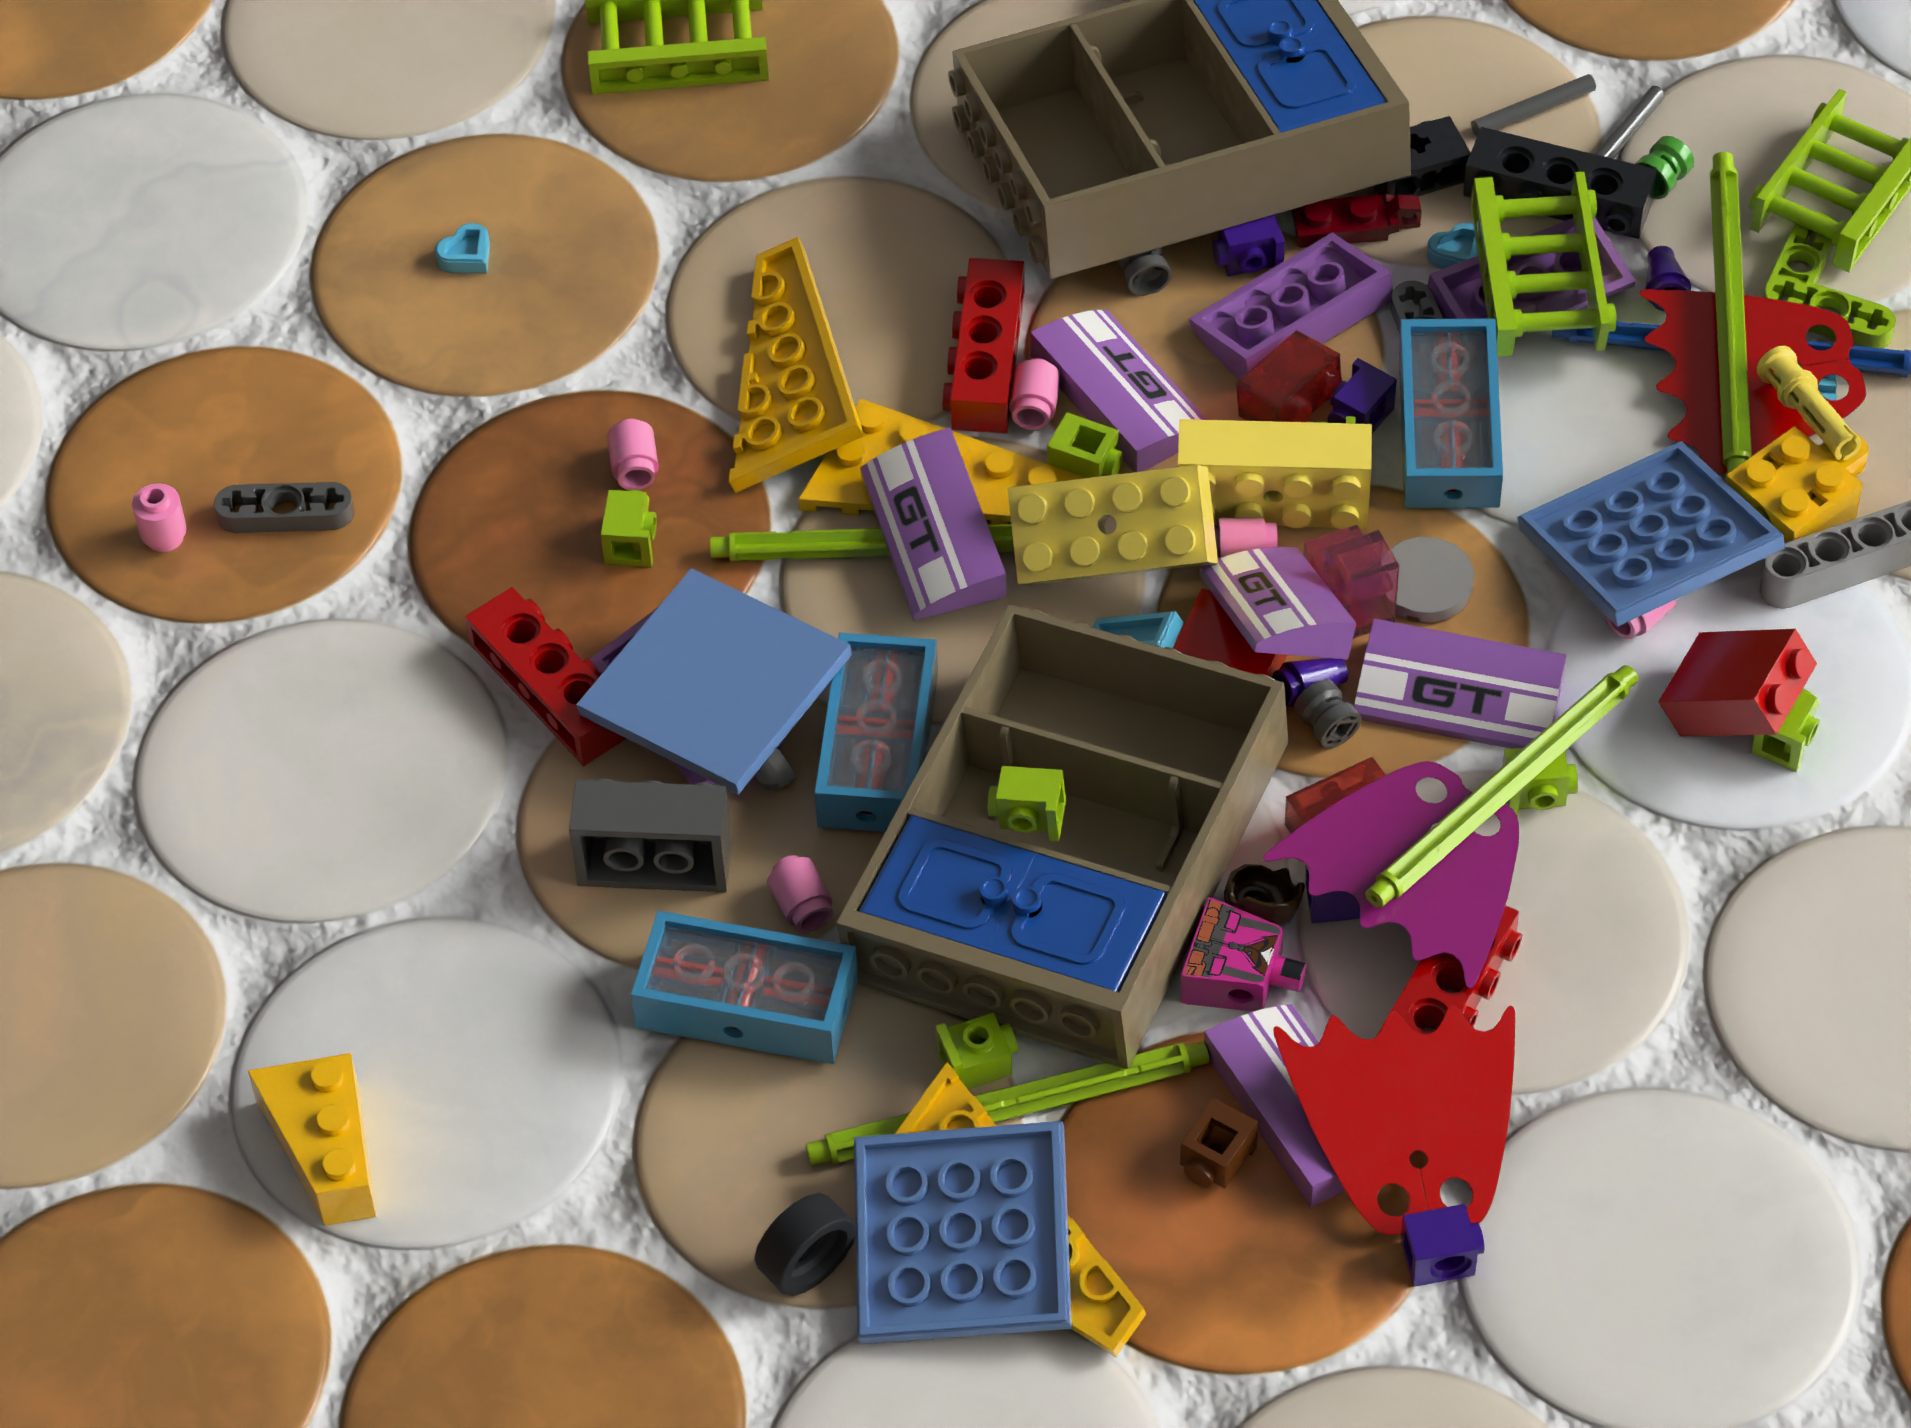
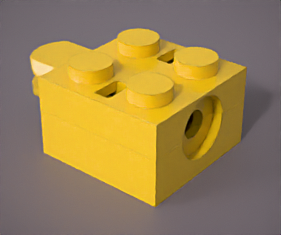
[1725,426,1869,543]

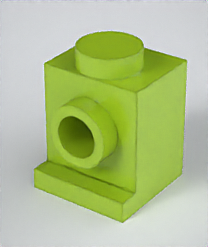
[1047,412,1123,478]
[601,490,657,567]
[1751,689,1820,772]
[1502,748,1578,818]
[987,766,1066,841]
[935,1012,1018,1089]

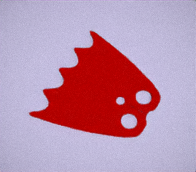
[1639,289,1866,475]
[1273,1005,1515,1235]

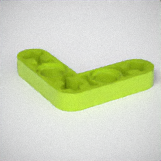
[1764,212,1896,349]

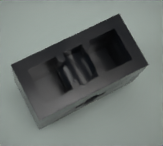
[1373,116,1471,197]

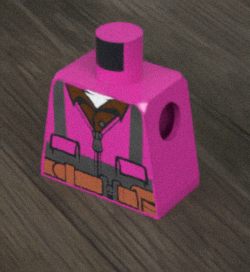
[1180,897,1307,1012]

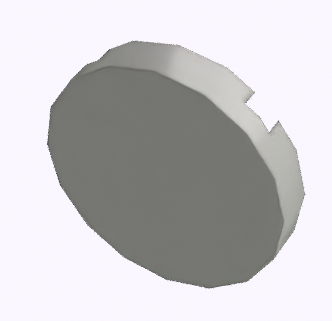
[1378,537,1474,623]

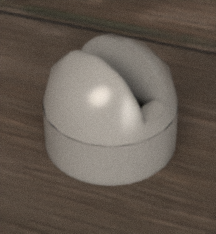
[755,748,797,790]

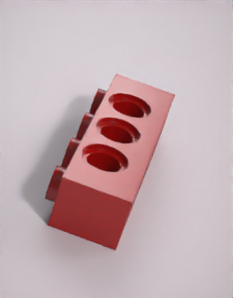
[942,258,1025,434]
[465,587,627,767]
[1376,906,1523,1036]

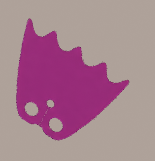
[1263,761,1519,988]

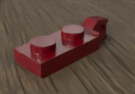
[1292,194,1422,248]

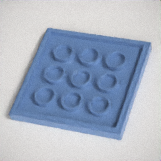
[1517,441,1785,627]
[576,568,852,795]
[854,1121,1072,1344]

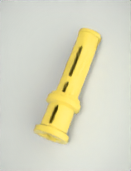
[1757,346,1862,461]

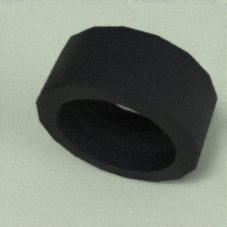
[754,1193,857,1296]

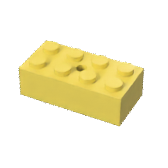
[1178,419,1372,530]
[1007,465,1218,585]

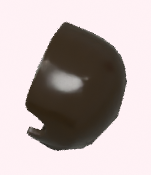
[1224,864,1305,927]

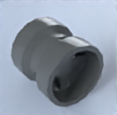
[1117,247,1172,296]
[1294,679,1362,748]

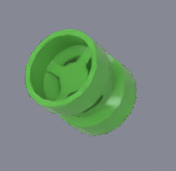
[1635,136,1695,199]

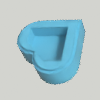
[435,223,490,273]
[1427,223,1478,269]

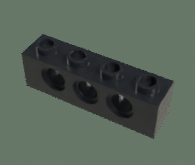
[1463,127,1657,239]

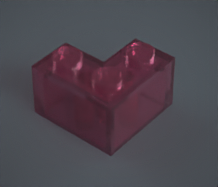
[1303,525,1399,638]

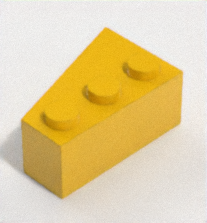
[248,1053,376,1226]

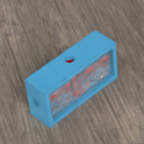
[1399,319,1503,508]
[815,633,938,832]
[631,911,858,1064]

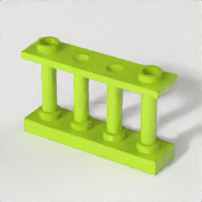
[585,0,769,95]
[1749,89,1911,273]
[1470,172,1616,357]

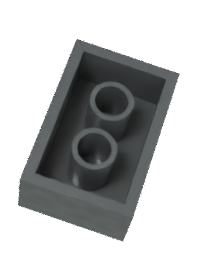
[569,778,732,892]

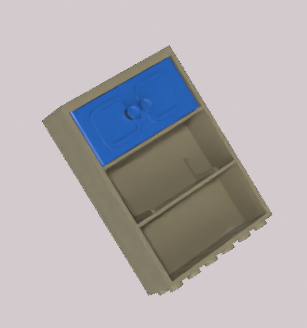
[948,0,1411,279]
[836,604,1288,1069]

